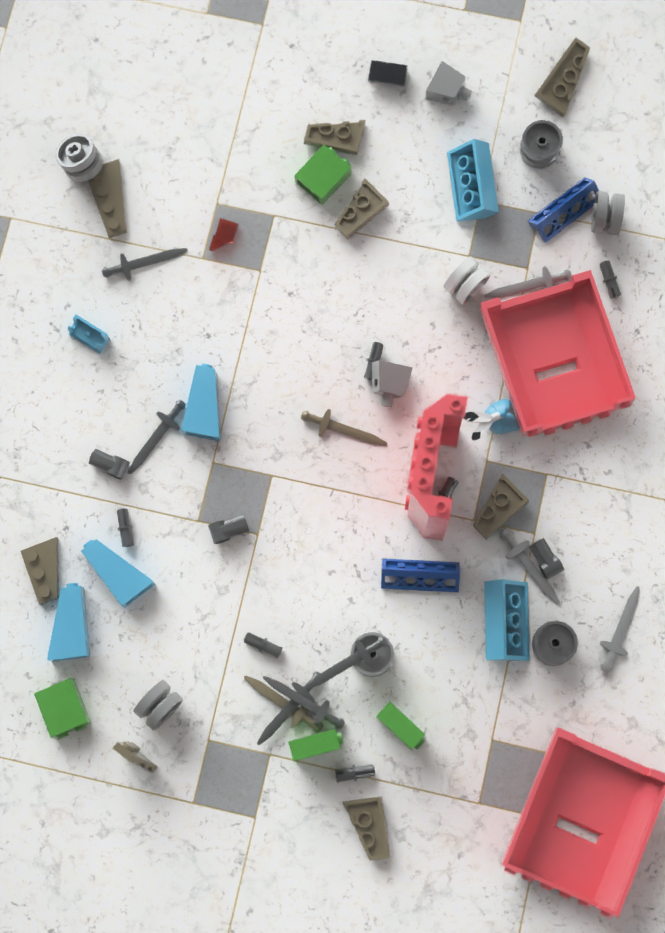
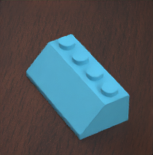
[447,138,499,222]
[484,579,530,661]

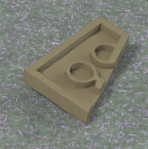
[304,120,366,155]
[335,178,389,240]
[473,473,529,540]
[20,537,59,605]
[113,741,158,773]
[342,796,391,861]

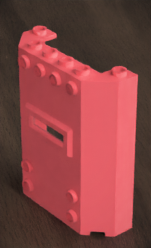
[480,270,636,437]
[405,394,468,541]
[501,727,665,919]

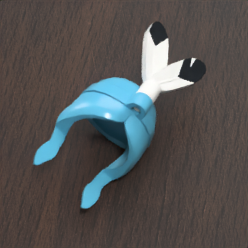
[463,399,520,441]

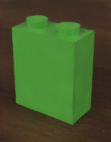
[294,145,352,205]
[34,678,91,740]
[376,702,426,750]
[288,729,344,761]

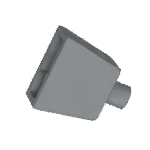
[426,61,472,105]
[372,360,413,407]

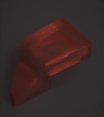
[209,218,239,251]

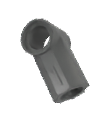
[89,449,130,480]
[208,515,249,544]
[529,538,564,580]

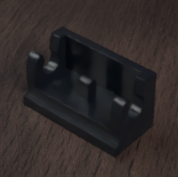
[368,60,408,87]

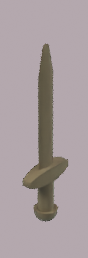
[301,409,387,446]
[244,676,323,732]

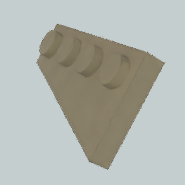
[534,37,590,117]
[88,159,127,239]

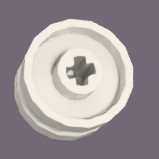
[443,256,491,305]

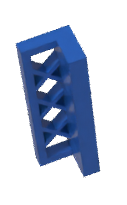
[528,177,599,242]
[381,558,460,593]

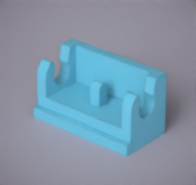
[67,314,110,354]

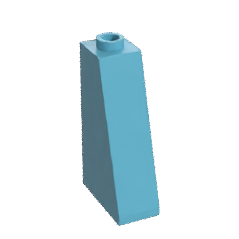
[181,364,221,442]
[81,539,156,608]
[47,583,90,662]

